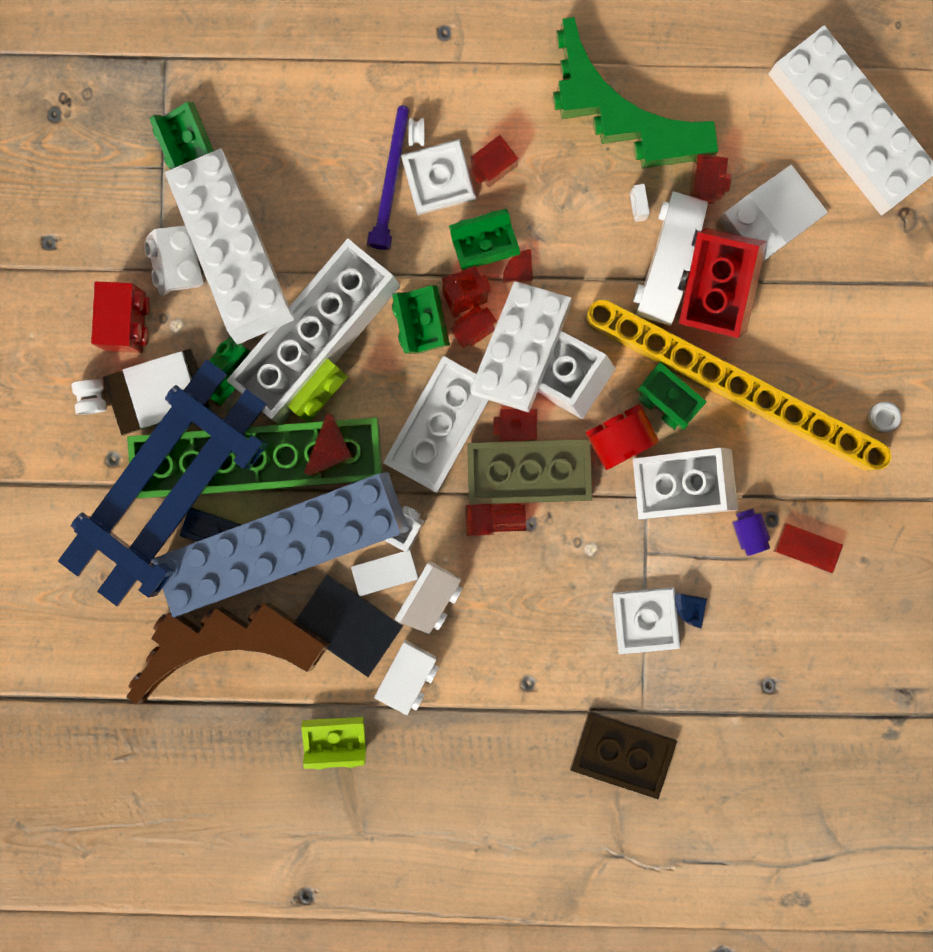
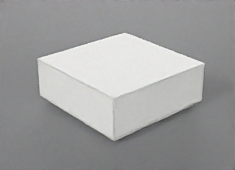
[629,184,650,222]

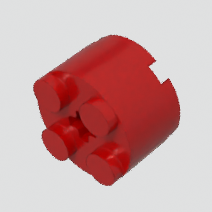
[585,403,660,470]

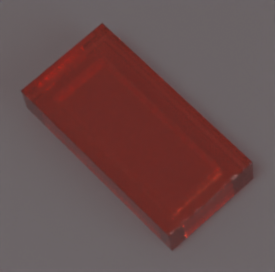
[773,523,843,573]

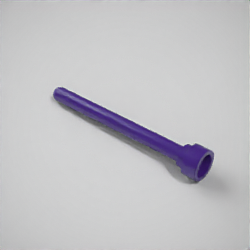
[366,105,409,250]

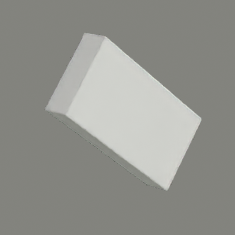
[351,550,419,596]

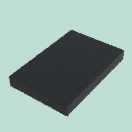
[296,574,403,677]

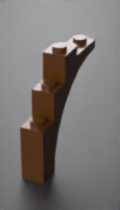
[126,603,330,704]

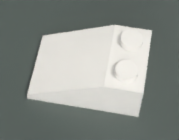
[718,164,828,262]
[538,331,616,419]
[633,448,738,519]
[394,561,463,634]

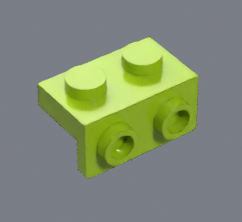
[287,359,348,423]
[301,717,367,770]

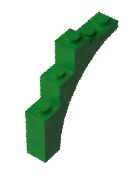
[553,17,718,169]

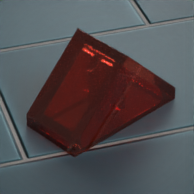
[304,414,353,476]

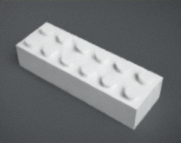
[769,25,933,216]
[164,148,294,345]
[226,238,400,425]

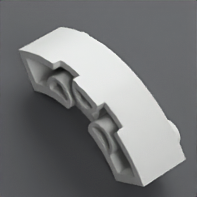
[633,191,708,326]

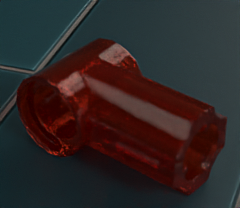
[465,504,526,536]

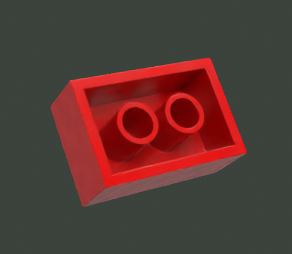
[679,228,767,338]

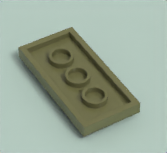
[467,439,592,504]

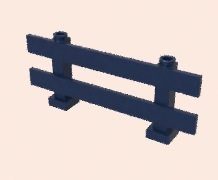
[58,359,269,607]

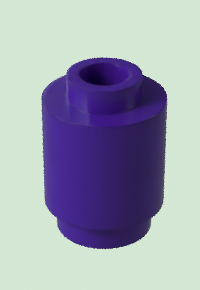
[732,508,771,556]

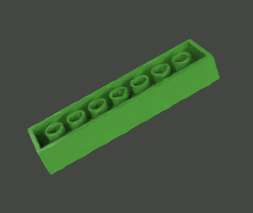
[127,417,383,499]

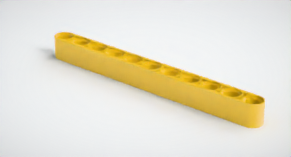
[586,300,892,471]

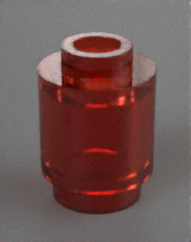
[450,305,497,349]

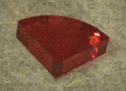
[502,249,533,283]

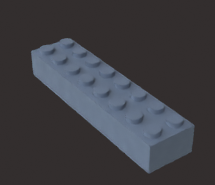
[152,472,409,617]

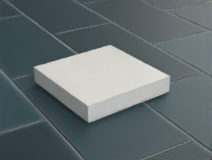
[401,139,476,216]
[123,351,192,429]
[612,587,680,654]

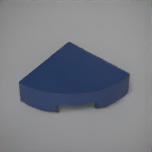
[675,593,707,629]

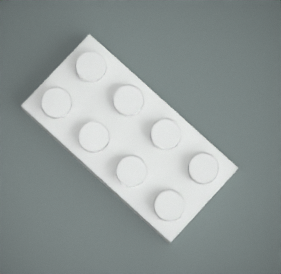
[470,281,573,412]
[383,356,489,493]

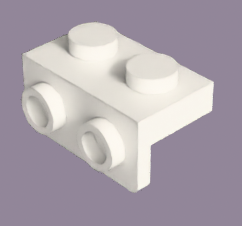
[144,226,204,296]

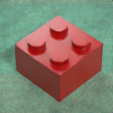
[91,281,150,353]

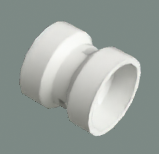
[71,379,107,415]

